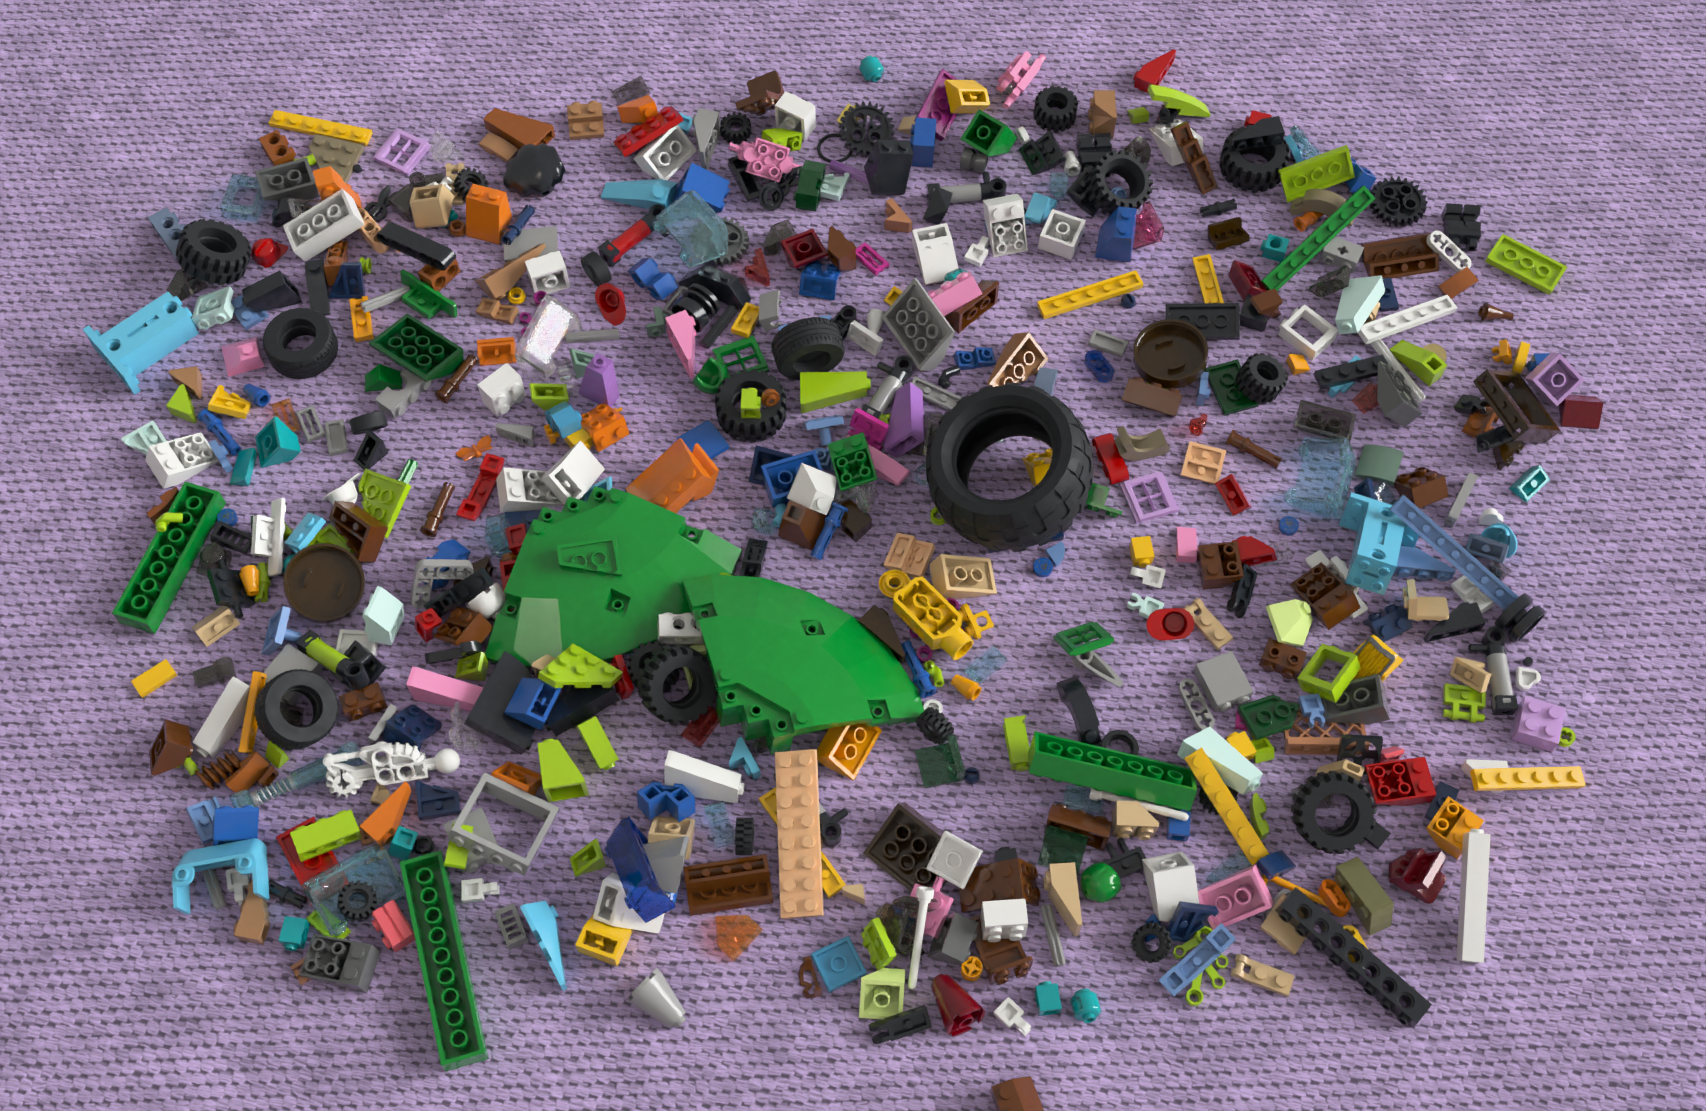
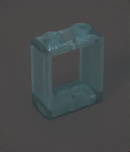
[220,174,266,222]

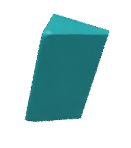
[229,448,258,486]
[1509,465,1550,502]

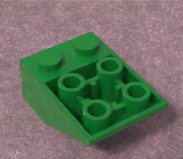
[827,432,878,492]

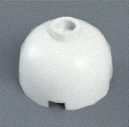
[466,582,506,620]

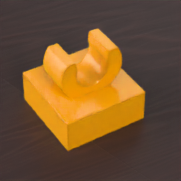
[1491,339,1513,365]

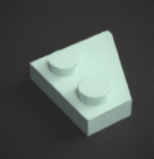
[820,173,850,201]
[121,420,167,455]

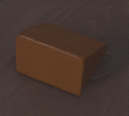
[255,765,279,790]

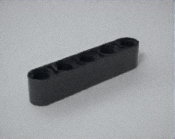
[377,221,456,271]

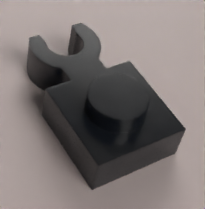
[1454,394,1491,415]

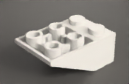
[1149,119,1204,166]
[983,194,1028,257]
[912,223,958,286]
[145,432,219,489]
[541,441,605,505]
[496,468,562,512]
[593,872,670,933]

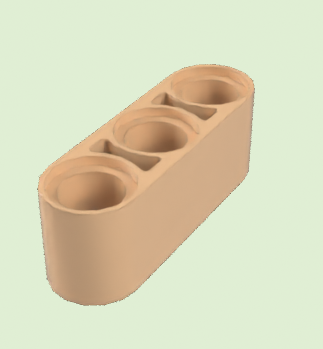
[357,208,389,253]

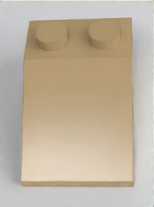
[929,554,997,600]
[1043,862,1082,936]

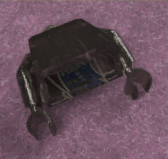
[876,896,937,961]

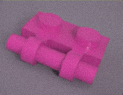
[848,408,890,451]

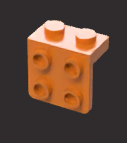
[581,404,629,452]

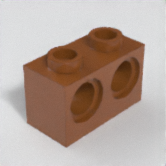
[258,130,296,166]
[418,259,461,291]

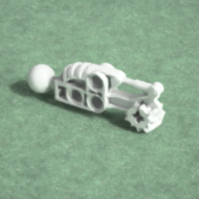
[323,742,460,798]

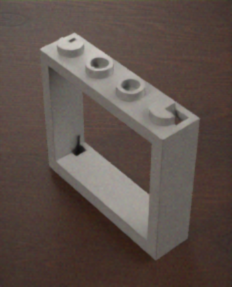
[448,772,559,876]

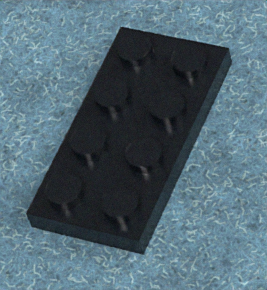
[1165,303,1240,340]

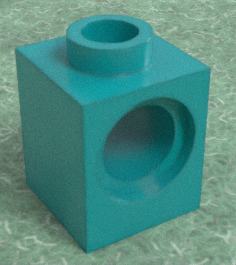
[1260,234,1290,262]
[387,826,418,861]
[278,916,311,951]
[1034,981,1062,1016]

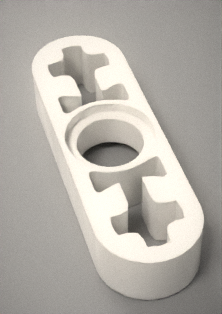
[1426,231,1471,272]

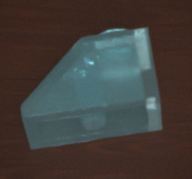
[485,513,511,556]

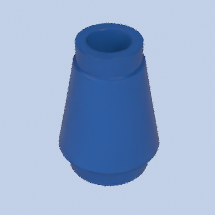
[243,383,270,407]

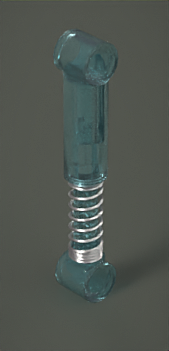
[230,742,364,808]

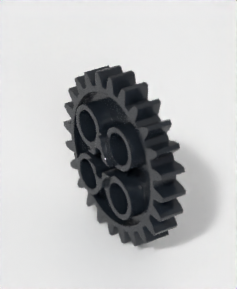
[839,101,895,157]
[1369,176,1428,227]

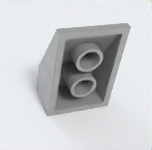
[692,108,721,170]

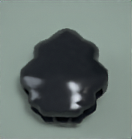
[503,143,566,197]

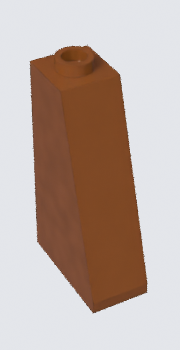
[483,108,555,149]

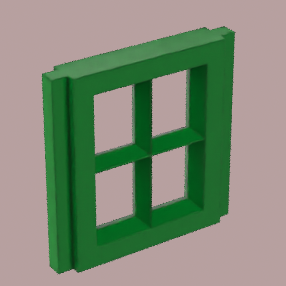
[712,336,769,378]
[1053,621,1114,656]

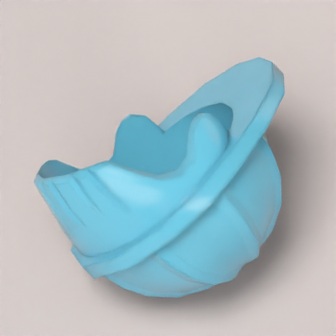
[1480,523,1518,558]

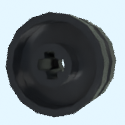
[1494,593,1547,643]

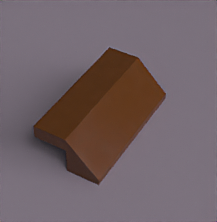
[1361,233,1439,278]
[684,854,774,916]

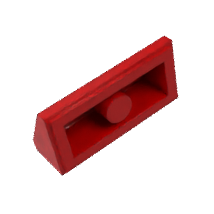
[1215,474,1252,516]

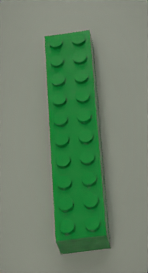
[400,850,489,1072]

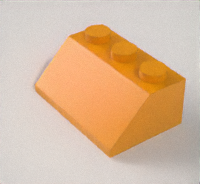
[817,723,882,780]

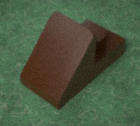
[1249,289,1283,318]

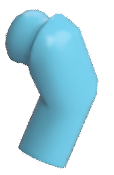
[772,503,787,527]

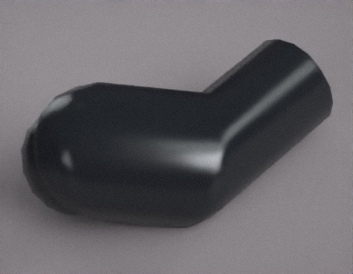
[938,365,960,389]

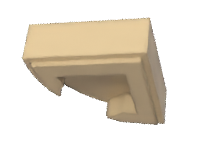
[370,782,390,805]

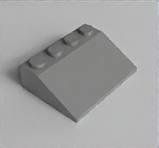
[882,278,955,371]

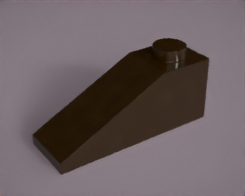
[859,605,905,664]

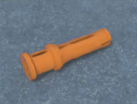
[1293,211,1325,232]

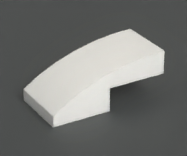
[1451,575,1494,614]

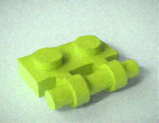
[1442,683,1486,723]
[861,918,897,971]

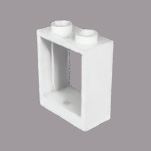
[1278,304,1338,361]

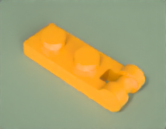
[349,296,374,342]

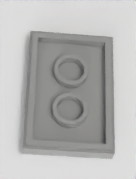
[503,226,558,263]

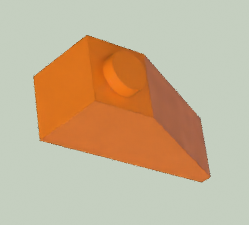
[360,781,411,848]

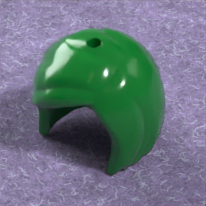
[693,357,729,395]
[1080,862,1122,903]

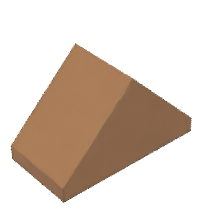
[168,366,202,400]

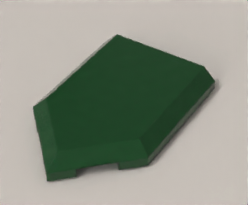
[1237,695,1300,741]

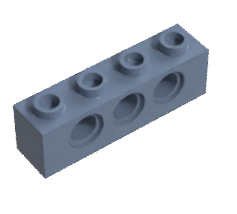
[148,207,188,274]

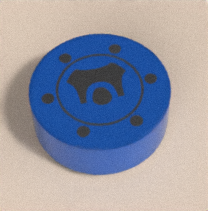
[217,508,238,527]
[1279,516,1299,536]
[1033,558,1053,578]

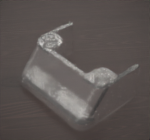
[515,295,582,384]

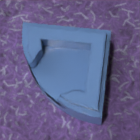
[1045,541,1065,567]

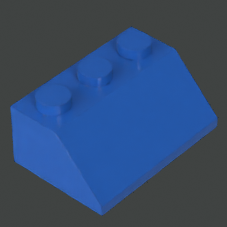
[761,450,823,508]

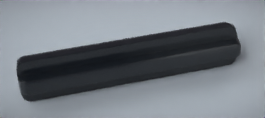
[701,305,737,349]

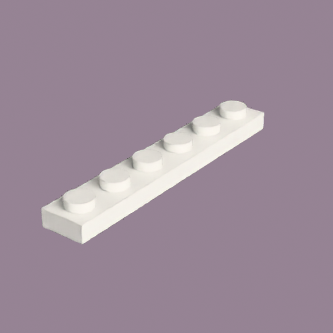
[1358,295,1458,344]

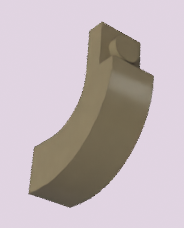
[1289,189,1354,227]
[1114,426,1170,461]

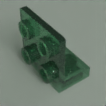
[915,734,965,788]
[1038,825,1088,875]

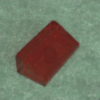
[681,706,719,748]

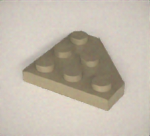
[309,134,365,184]

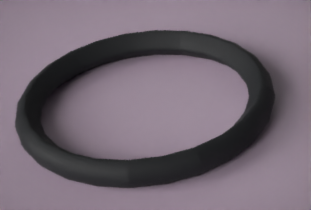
[817,133,853,163]

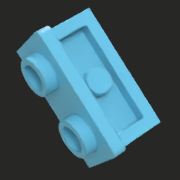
[284,513,326,554]

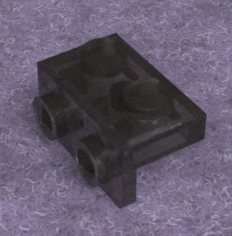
[1309,265,1351,298]

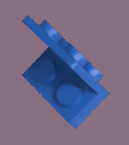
[799,261,842,300]

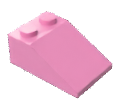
[665,310,697,379]
[1198,864,1274,930]

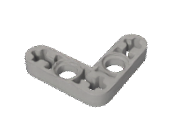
[410,559,474,609]

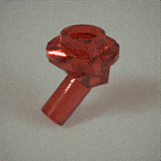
[1189,414,1208,436]

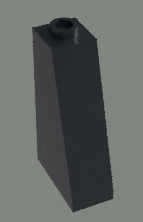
[544,685,619,737]

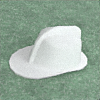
[322,473,360,505]

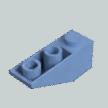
[1393,546,1456,582]

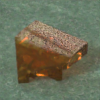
[715,915,763,961]

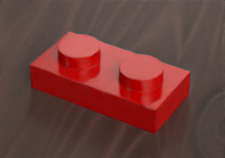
[610,655,634,700]

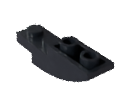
[423,567,494,618]

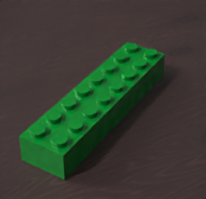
[112,482,226,634]
[1028,731,1197,811]

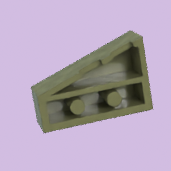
[1334,857,1394,936]

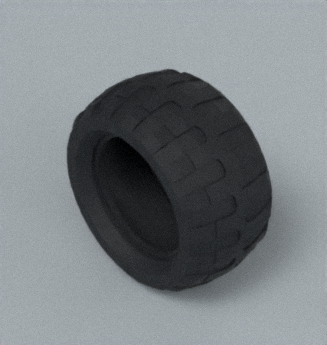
[926,383,1094,552]

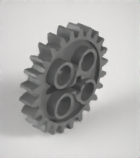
[691,216,749,267]

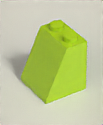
[537,739,589,803]

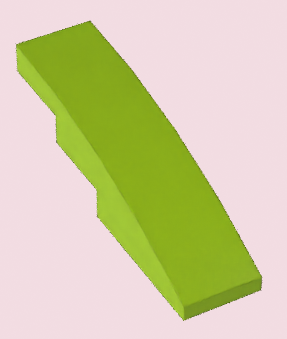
[1148,85,1211,118]

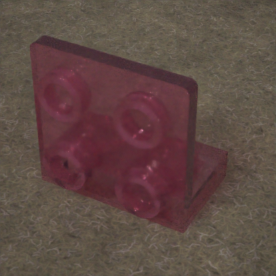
[1133,201,1164,250]

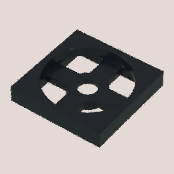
[1337,734,1383,775]

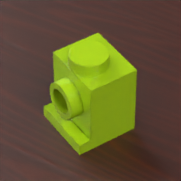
[741,388,761,418]

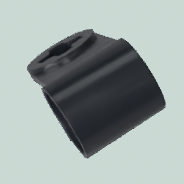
[831,305,857,340]

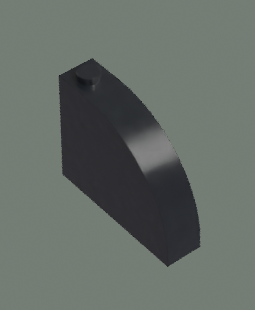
[464,651,536,755]

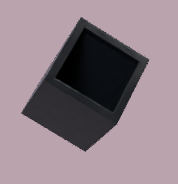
[864,140,914,195]

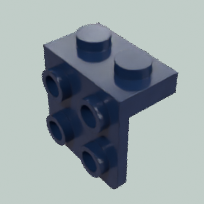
[382,704,442,752]

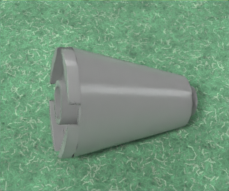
[627,968,686,1028]

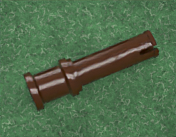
[435,354,478,404]
[1225,429,1282,469]
[420,482,455,537]

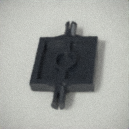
[207,559,256,618]

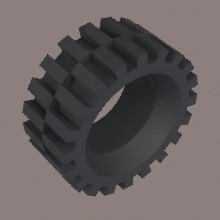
[1085,150,1153,216]

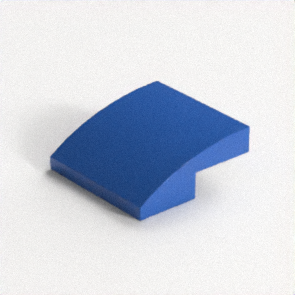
[677,420,730,459]

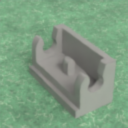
[759,290,782,332]

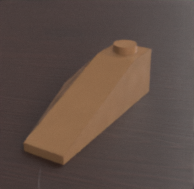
[475,243,546,300]
[987,332,1048,387]

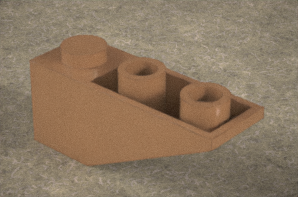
[233,879,270,945]

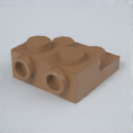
[567,100,604,140]

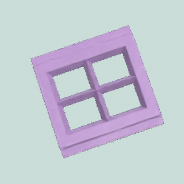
[373,129,431,176]
[1120,472,1179,523]

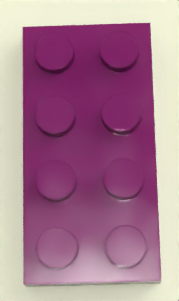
[914,69,957,141]

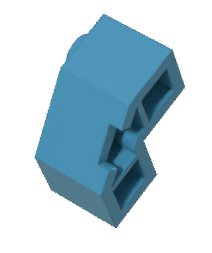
[544,402,582,439]

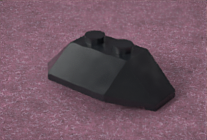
[679,265,751,310]

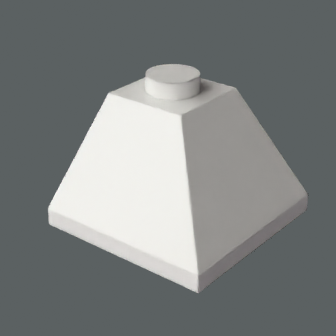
[787,463,837,515]

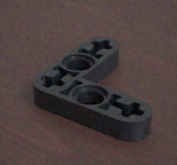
[424,641,483,664]

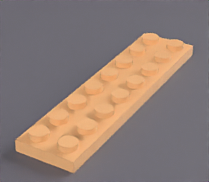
[775,749,824,919]

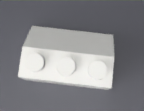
[633,125,697,180]

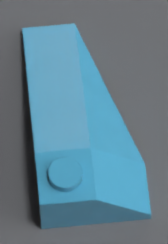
[601,179,678,214]
[520,901,567,991]

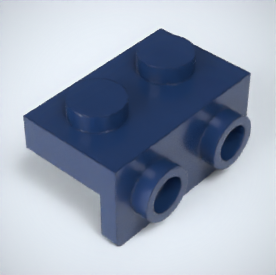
[1363,604,1413,642]

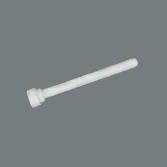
[1089,788,1189,821]
[908,886,934,990]

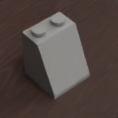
[624,836,689,894]

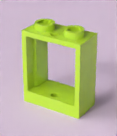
[1297,643,1361,703]

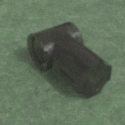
[409,172,444,191]
[193,657,237,688]

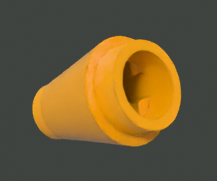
[239,565,259,596]
[951,674,981,701]

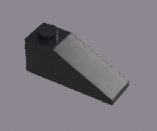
[305,259,331,316]
[1424,602,1485,643]

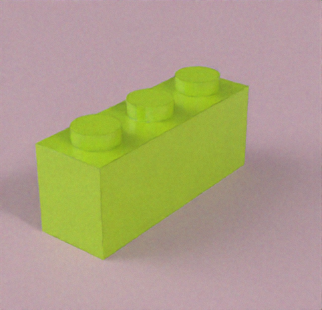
[290,809,362,862]

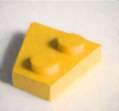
[208,385,251,419]

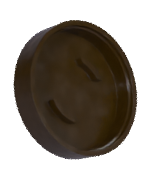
[1133,319,1208,389]
[283,543,365,623]

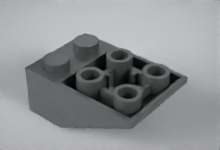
[1377,361,1422,427]
[299,934,381,993]

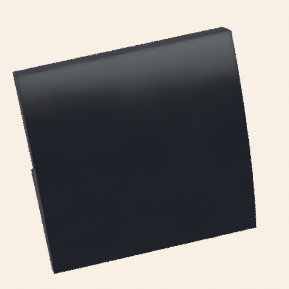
[1019,131,1066,175]
[1067,168,1112,217]
[330,640,387,691]

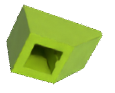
[762,128,803,152]

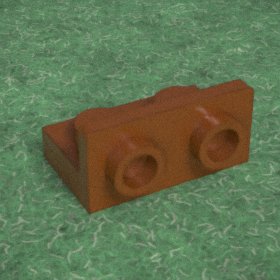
[1461,407,1499,438]

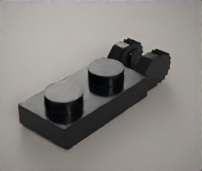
[1226,563,1258,618]
[868,1005,932,1044]

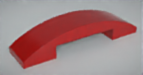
[456,453,505,521]

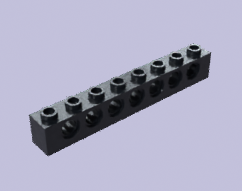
[1275,887,1432,1027]

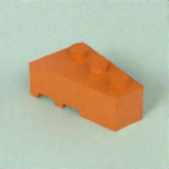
[312,166,363,209]

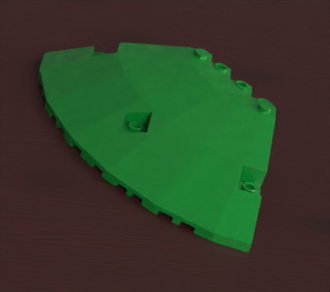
[485,486,742,669]
[682,574,924,755]

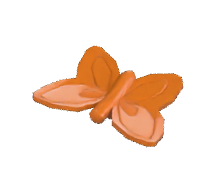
[455,435,493,461]

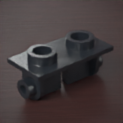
[1156,105,1177,124]
[1476,425,1515,453]

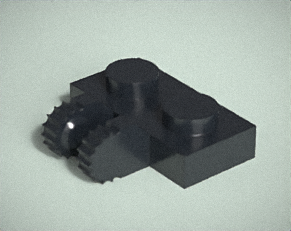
[1103,838,1146,879]

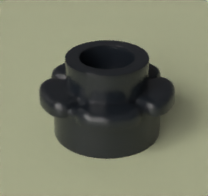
[414,836,435,855]

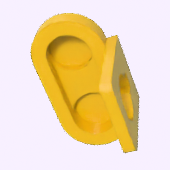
[958,603,994,640]

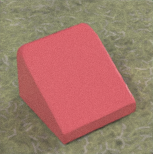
[1380,746,1404,763]

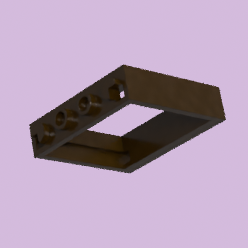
[1473,369,1561,442]

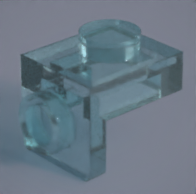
[1050,172,1068,198]

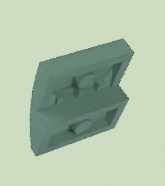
[1354,444,1404,486]

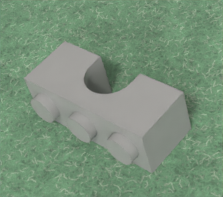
[375,369,432,419]

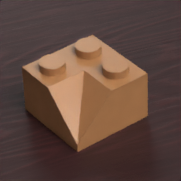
[1088,90,1117,139]

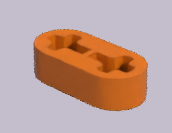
[1318,879,1351,917]

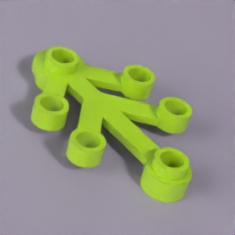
[1171,926,1229,1007]

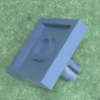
[802,415,844,446]
[261,606,301,656]

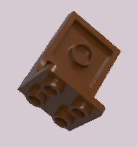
[735,71,784,116]
[959,858,1041,913]
[969,915,1033,985]

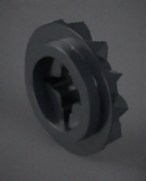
[758,182,784,210]

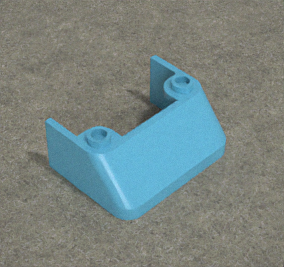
[172,838,269,915]

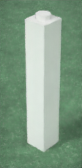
[1457,829,1491,963]

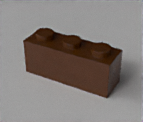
[1122,377,1183,418]

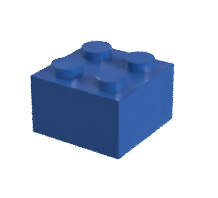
[910,117,937,168]

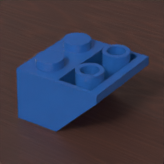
[504,678,561,730]
[212,805,259,846]

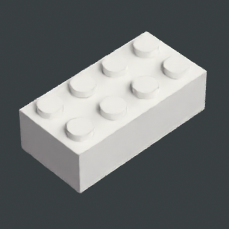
[283,188,365,262]

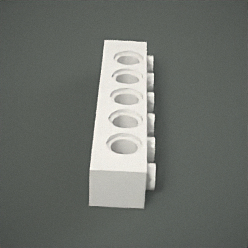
[657,612,708,645]

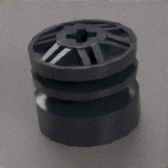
[671,283,721,333]

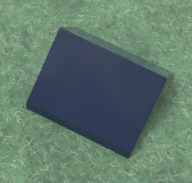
[749,445,793,486]

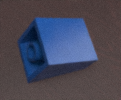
[671,163,730,216]
[1095,207,1137,262]

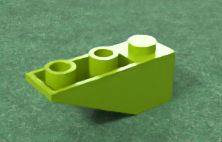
[1389,340,1447,387]

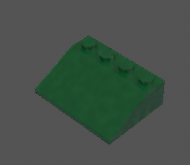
[369,314,464,382]

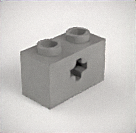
[1320,237,1364,273]

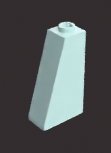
[1335,275,1385,334]
[1177,727,1263,795]

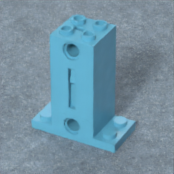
[83,292,199,395]
[1339,492,1419,595]

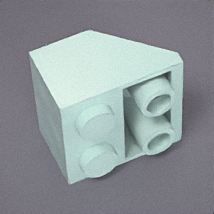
[362,586,404,645]

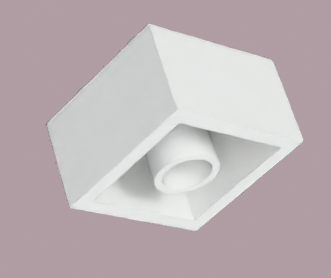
[775,92,816,141]
[1038,209,1086,260]
[525,251,570,294]
[477,363,526,417]
[980,899,1028,942]

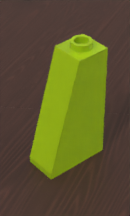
[800,371,871,413]

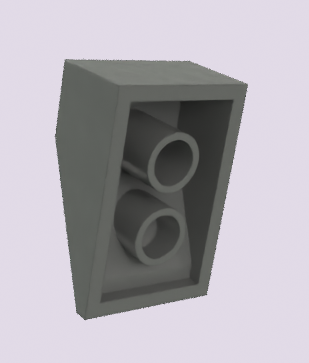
[255,157,320,201]
[1321,674,1390,724]

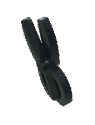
[769,166,800,196]
[364,185,399,222]

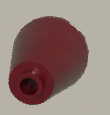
[931,974,985,1037]

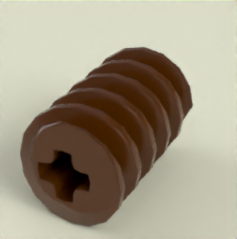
[194,748,241,790]

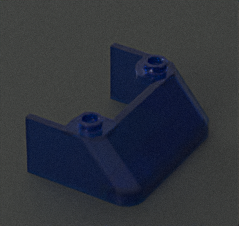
[604,816,676,923]

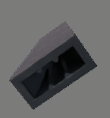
[242,270,302,313]

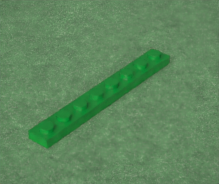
[1260,185,1375,291]

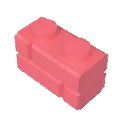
[371,900,415,953]

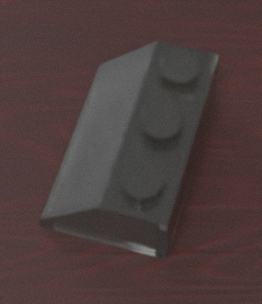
[1292,400,1356,443]

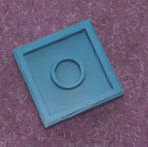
[810,935,867,993]

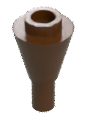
[1478,303,1514,321]

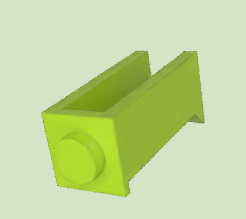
[1003,715,1030,772]

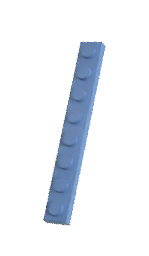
[1389,495,1519,610]

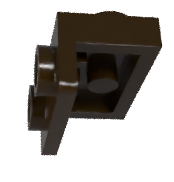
[1207,217,1250,250]

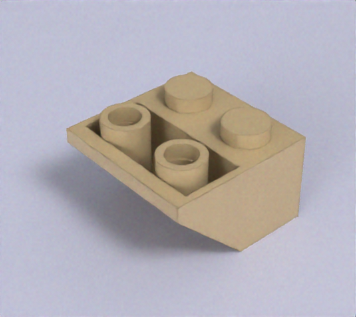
[410,184,454,229]
[1112,801,1159,840]

